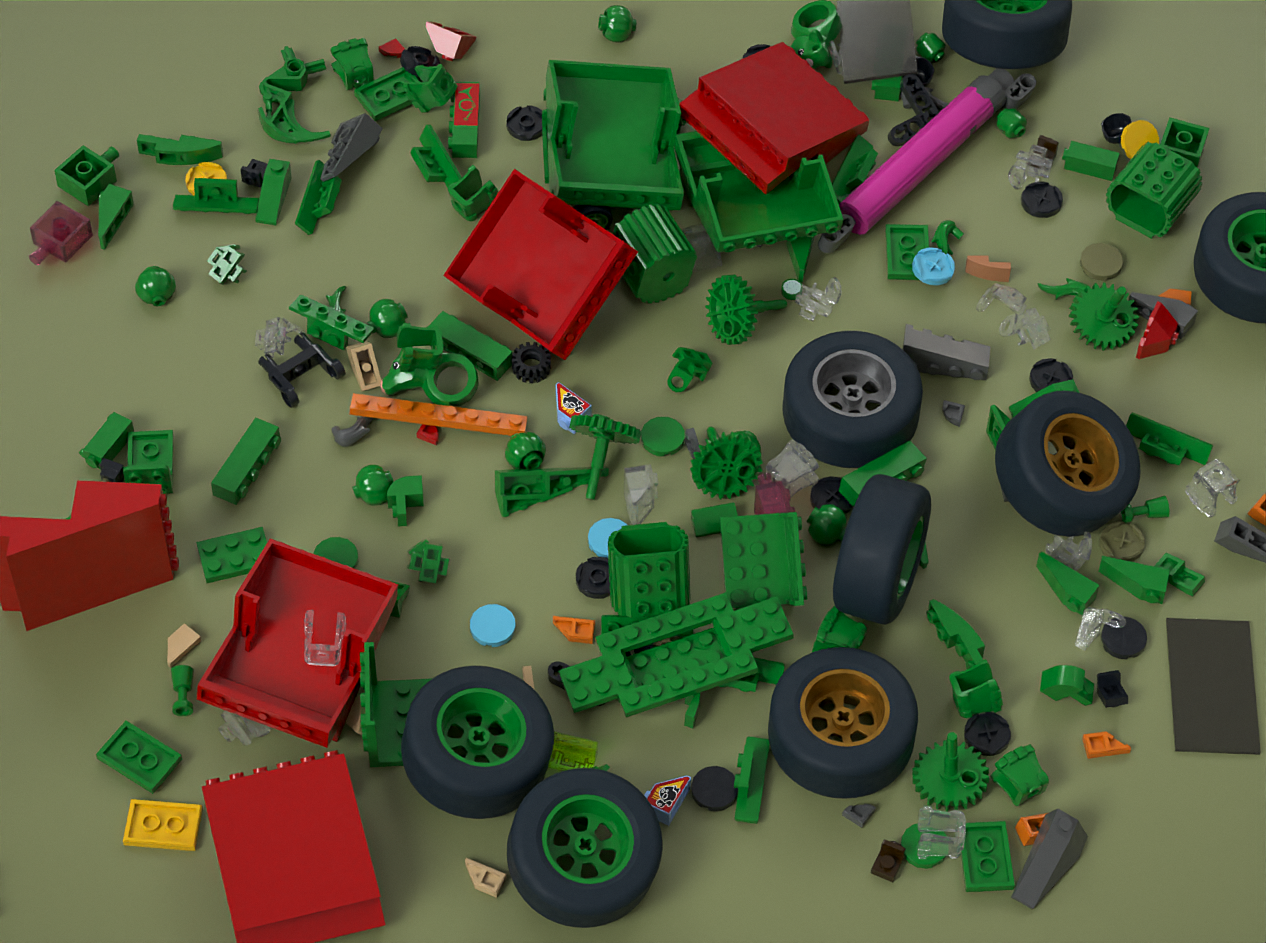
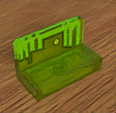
[548,731,598,771]

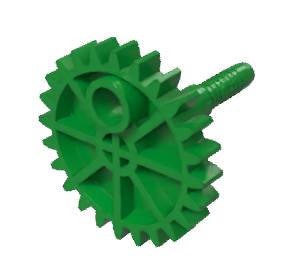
[705,274,787,345]
[1069,282,1139,351]
[569,414,642,500]
[690,426,763,500]
[912,732,989,812]

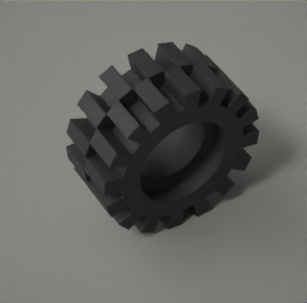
[512,342,551,383]

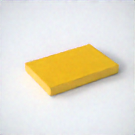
[123,799,203,851]

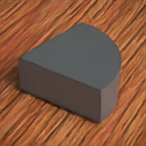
[943,400,965,427]
[685,428,700,459]
[842,803,876,828]

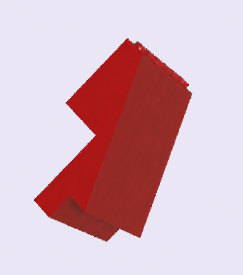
[679,42,869,195]
[443,169,638,360]
[0,480,179,631]
[197,538,398,748]
[201,750,386,943]

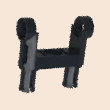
[258,332,346,408]

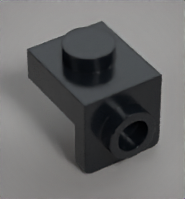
[240,159,268,188]
[1097,670,1128,708]

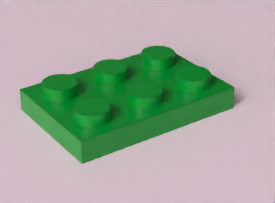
[354,67,420,121]
[885,224,929,280]
[196,526,267,583]
[96,720,182,794]
[957,821,1015,892]

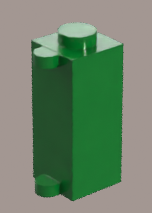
[1062,141,1120,181]
[79,412,134,469]

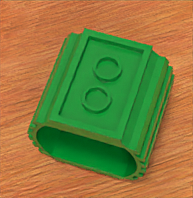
[1106,142,1202,239]
[613,204,697,303]
[608,522,691,618]

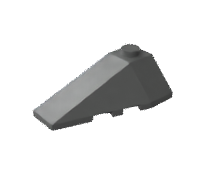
[320,113,383,182]
[1011,809,1088,909]

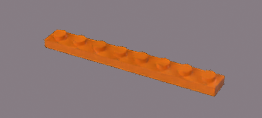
[349,393,528,436]

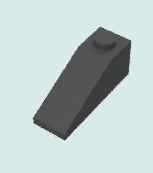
[1129,292,1198,339]
[1214,516,1266,563]

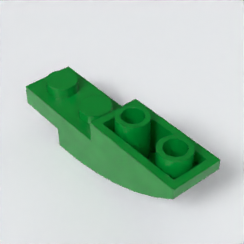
[137,134,223,165]
[926,599,985,669]

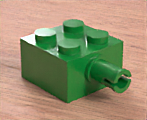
[1160,117,1210,168]
[54,145,120,206]

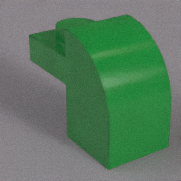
[387,475,424,527]
[1040,665,1094,706]

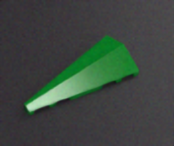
[495,467,609,517]

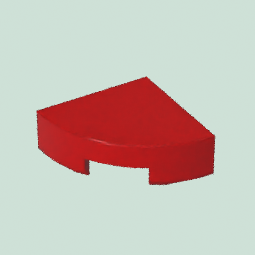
[379,38,406,58]
[416,424,439,445]

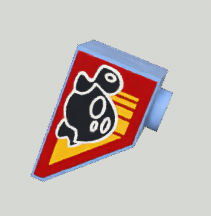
[556,382,592,434]
[644,775,691,826]

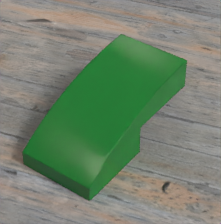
[1154,553,1205,597]
[684,693,700,729]

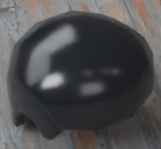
[902,56,935,87]
[1101,113,1132,144]

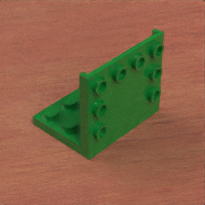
[719,512,807,608]
[360,642,433,767]

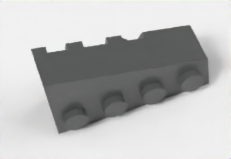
[902,324,990,380]

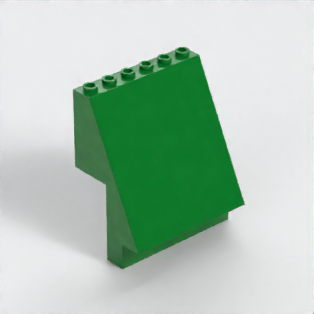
[546,60,684,211]
[674,131,843,252]

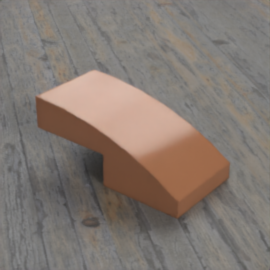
[965,255,1011,282]

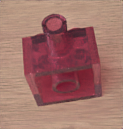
[29,201,93,266]
[754,473,796,515]

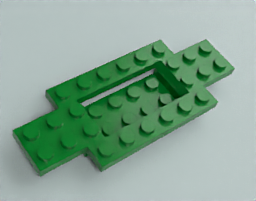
[558,592,794,718]

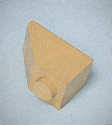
[346,341,381,391]

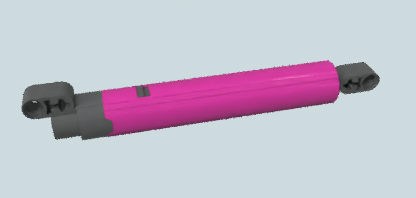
[818,68,1036,253]

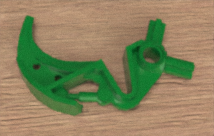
[258,46,331,143]

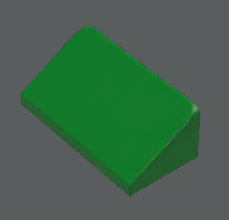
[691,502,738,537]

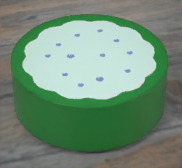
[781,279,803,300]

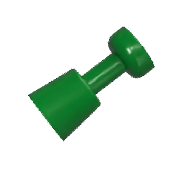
[1120,495,1170,523]
[171,665,194,717]

